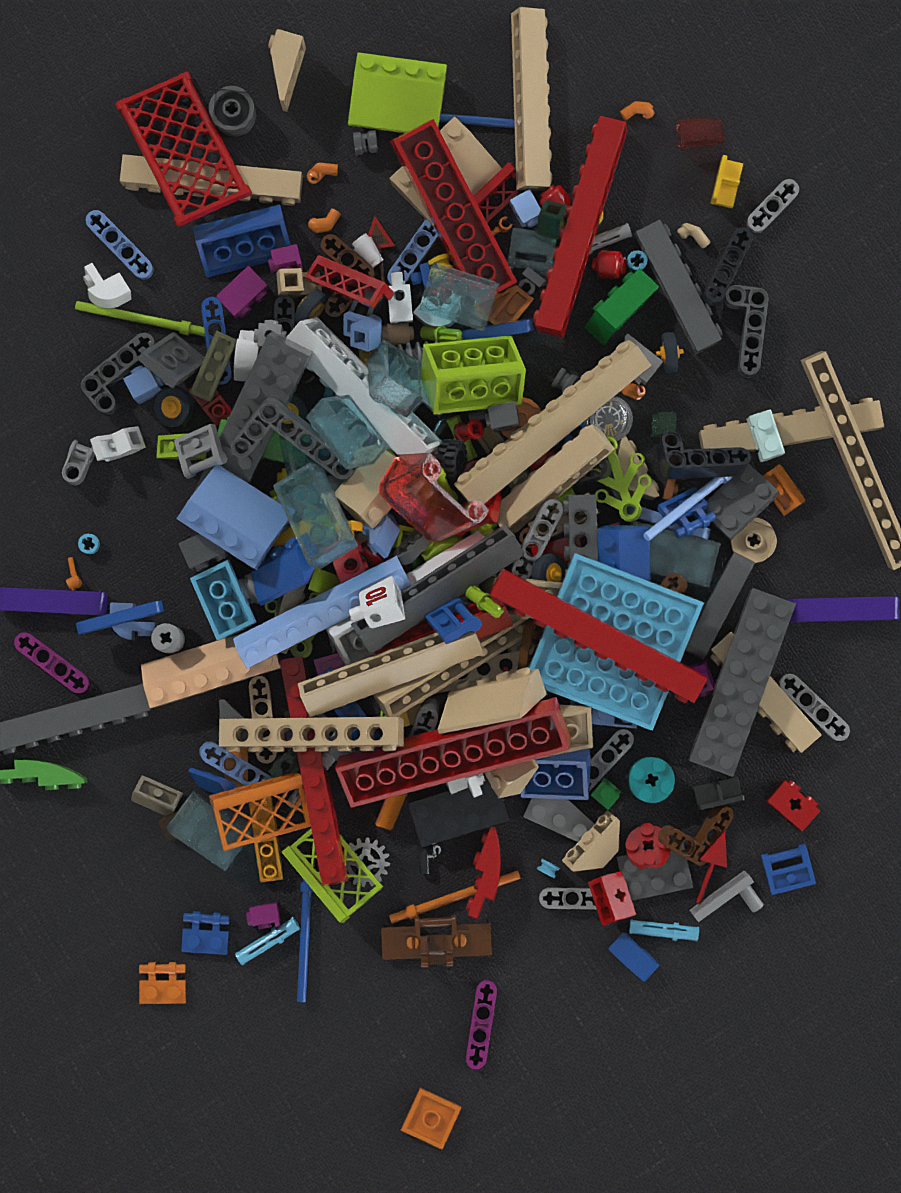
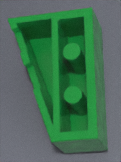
[584,268,659,346]

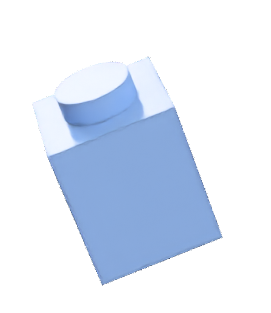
[510,189,543,228]

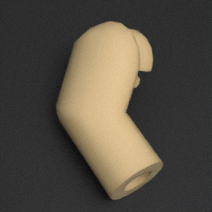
[677,223,711,248]

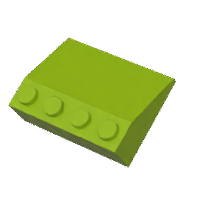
[348,53,447,133]

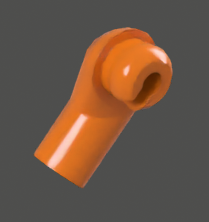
[620,101,654,121]
[307,163,338,184]
[308,208,341,233]
[621,383,646,399]

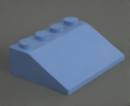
[177,465,294,570]

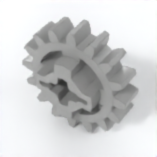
[343,837,390,887]

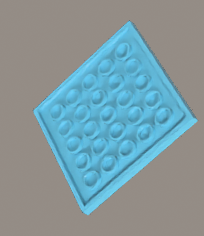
[529,553,704,731]

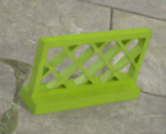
[282,829,383,923]

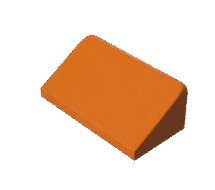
[763,464,806,516]
[375,793,407,830]

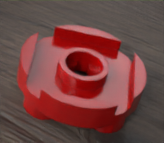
[625,823,671,869]

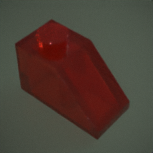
[676,117,724,149]

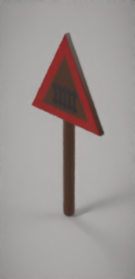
[368,216,395,283]

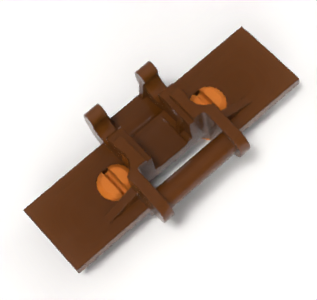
[381,915,492,968]

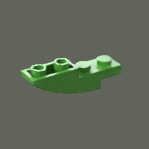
[0,760,87,790]

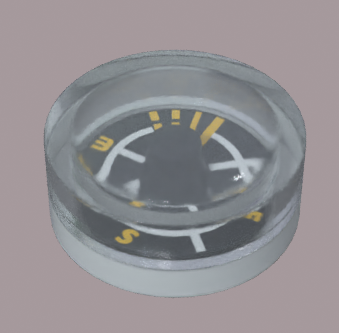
[584,397,633,442]

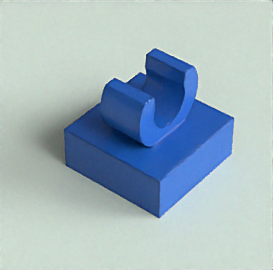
[410,263,434,290]

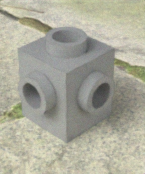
[254,320,287,350]

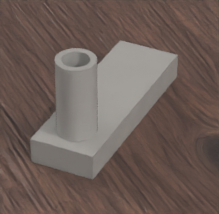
[689,871,764,922]

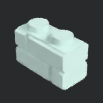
[746,409,785,462]

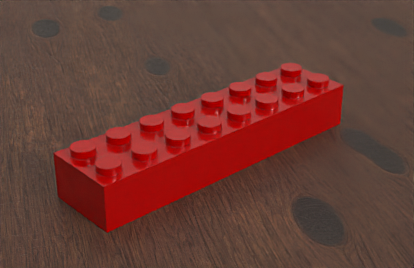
[390,119,517,304]

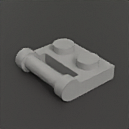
[174,424,227,479]

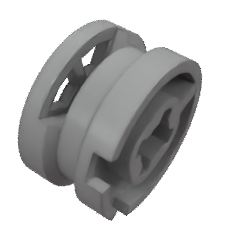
[238,573,258,604]

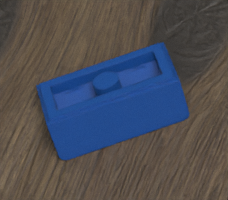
[189,768,236,794]

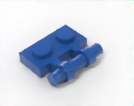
[657,487,716,538]
[181,911,230,955]

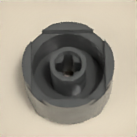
[209,86,256,137]

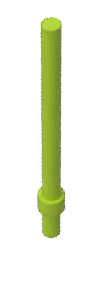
[75,301,205,336]

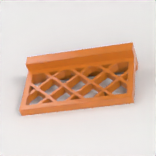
[209,771,311,851]

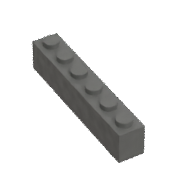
[634,220,723,355]

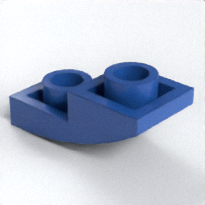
[608,932,660,982]

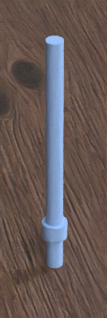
[643,476,732,541]

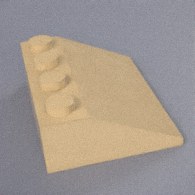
[390,116,502,228]
[438,667,547,734]

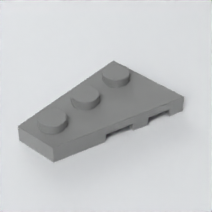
[523,798,594,842]

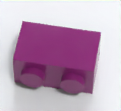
[216,266,269,319]

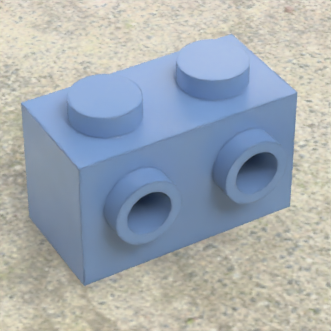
[123,366,164,405]

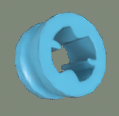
[627,250,647,272]
[78,533,100,554]
[537,859,560,878]

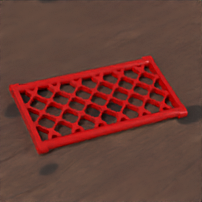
[115,72,252,227]

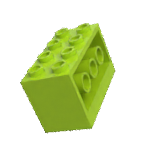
[420,335,526,414]

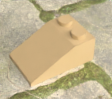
[268,29,306,112]
[537,705,593,759]

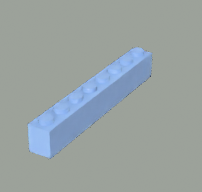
[233,556,411,668]

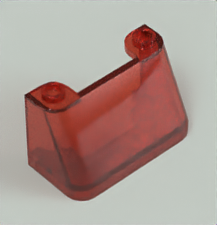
[379,453,489,542]

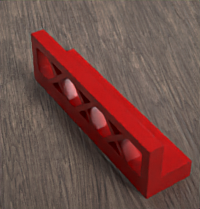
[473,162,522,224]
[304,255,395,309]

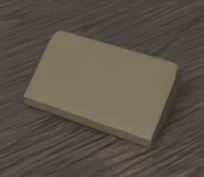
[131,775,183,816]

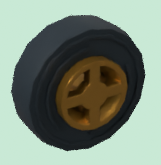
[294,289,327,323]

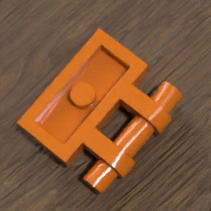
[139,962,186,1004]

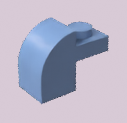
[344,311,382,352]
[110,603,158,641]

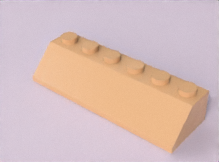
[141,632,281,708]

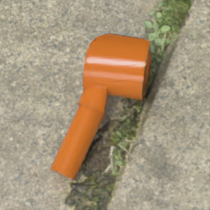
[491,217,512,236]
[66,557,82,591]

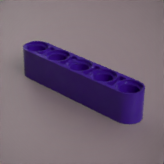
[0,587,108,616]
[789,597,900,622]

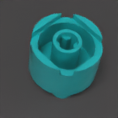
[627,757,675,803]

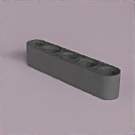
[685,551,755,660]

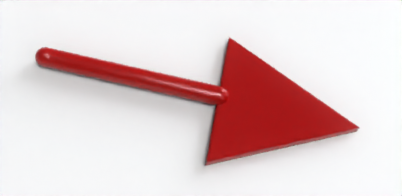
[696,832,727,904]

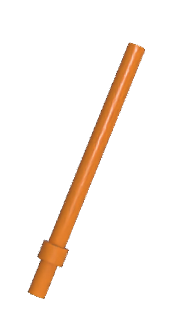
[389,870,521,924]

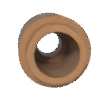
[382,322,414,346]

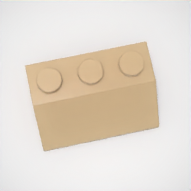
[333,443,416,530]
[484,759,539,798]

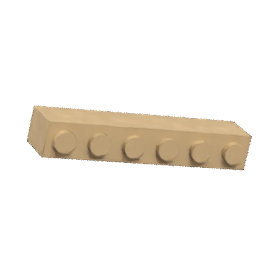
[497,424,615,534]
[709,632,822,753]

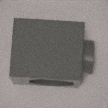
[485,401,521,433]

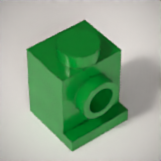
[589,778,621,810]

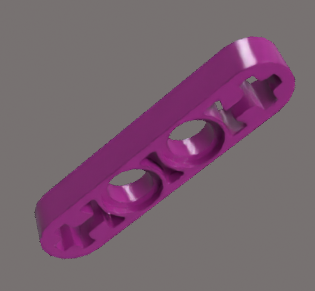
[14,632,90,693]
[466,980,497,1069]

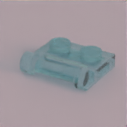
[508,228,557,274]

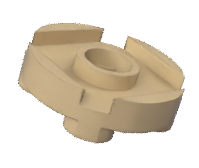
[731,518,777,563]

